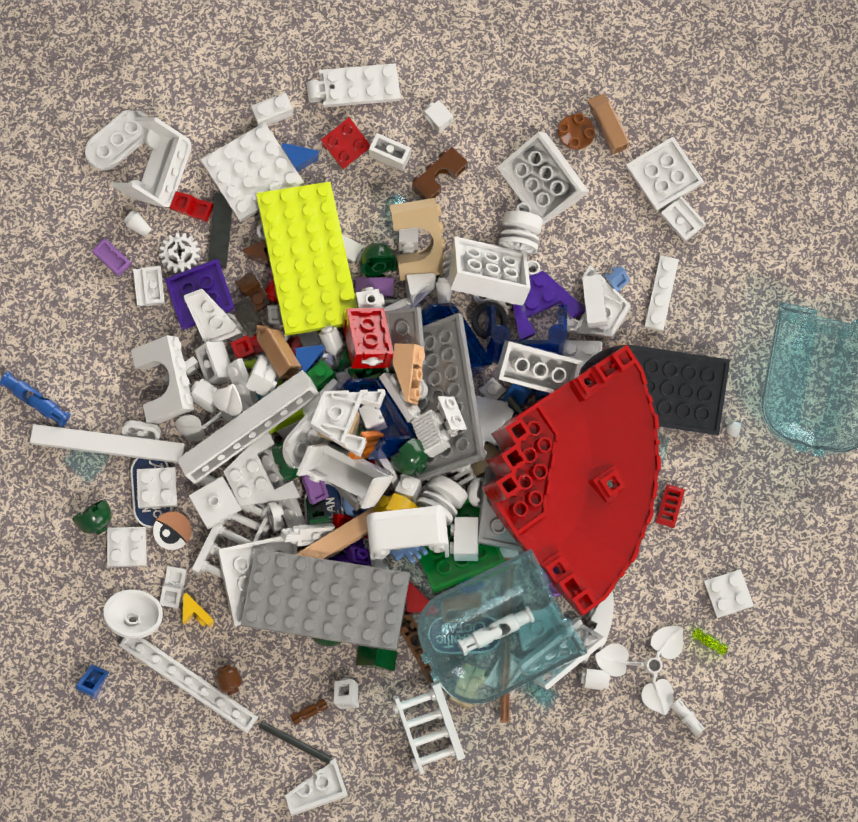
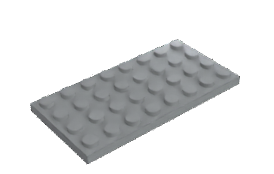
[407,313,486,481]
[241,548,410,651]

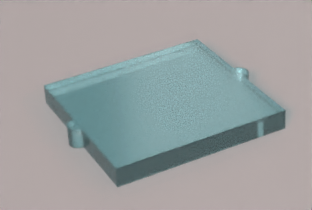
[64,450,110,482]

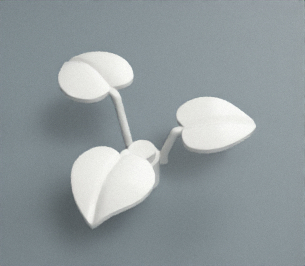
[175,384,248,458]
[595,626,683,715]

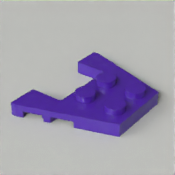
[512,271,586,342]

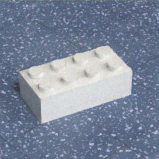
[495,340,583,393]

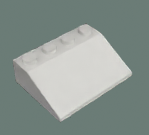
[497,132,589,225]
[449,236,531,306]

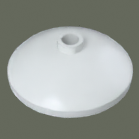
[103,590,163,639]

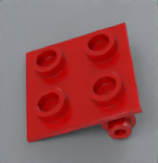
[321,117,371,169]

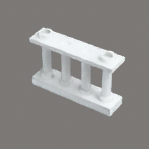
[192,513,270,579]
[392,681,465,774]

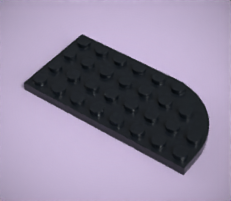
[579,345,730,435]

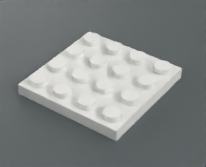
[201,122,304,222]
[217,536,298,627]

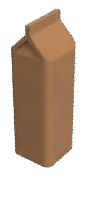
[587,94,630,155]
[256,325,302,379]

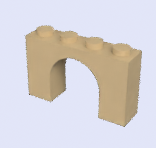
[389,198,446,281]

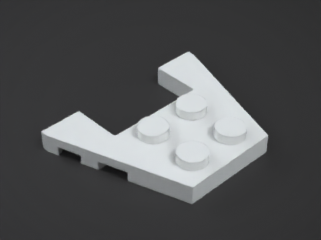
[554,265,631,339]
[311,389,386,457]
[223,432,301,507]

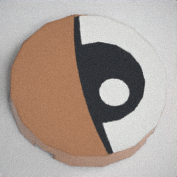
[153,511,192,550]

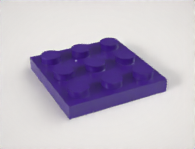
[165,259,236,330]

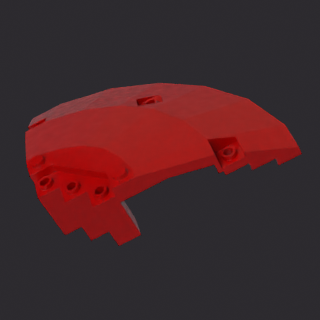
[482,345,661,616]

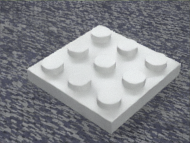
[626,137,704,212]

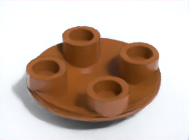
[558,113,595,150]

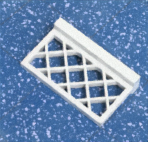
[518,617,606,690]

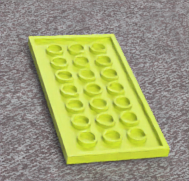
[256,182,358,336]

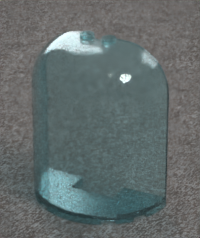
[761,302,858,457]
[418,549,587,705]

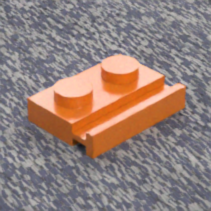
[348,430,384,460]

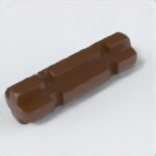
[290,699,328,724]

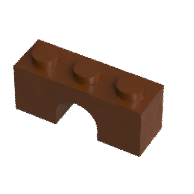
[412,147,468,200]

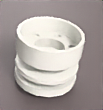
[499,211,543,255]
[416,475,468,525]

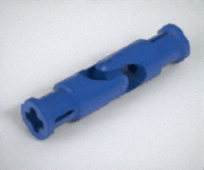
[0,371,71,428]

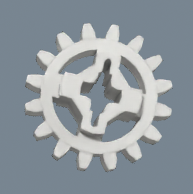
[159,233,201,274]

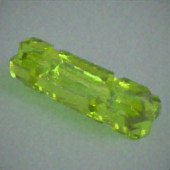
[692,628,729,656]

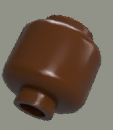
[214,664,243,695]

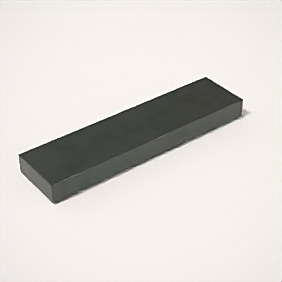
[208,193,232,268]

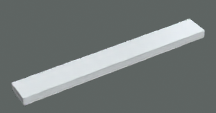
[30,424,185,463]
[119,637,258,734]

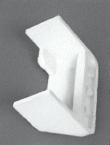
[112,117,191,207]
[296,443,394,509]
[366,506,449,566]

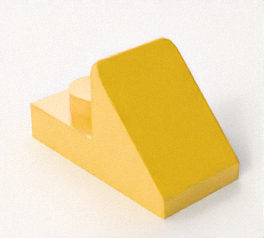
[183,593,215,628]

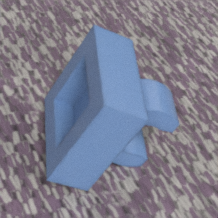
[605,266,630,292]

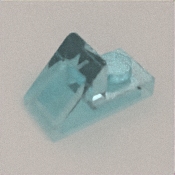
[517,678,560,711]

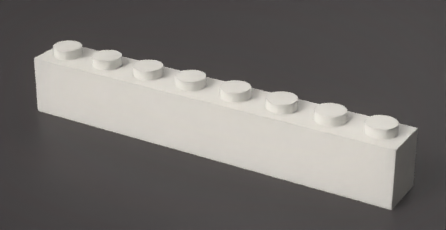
[177,370,320,484]

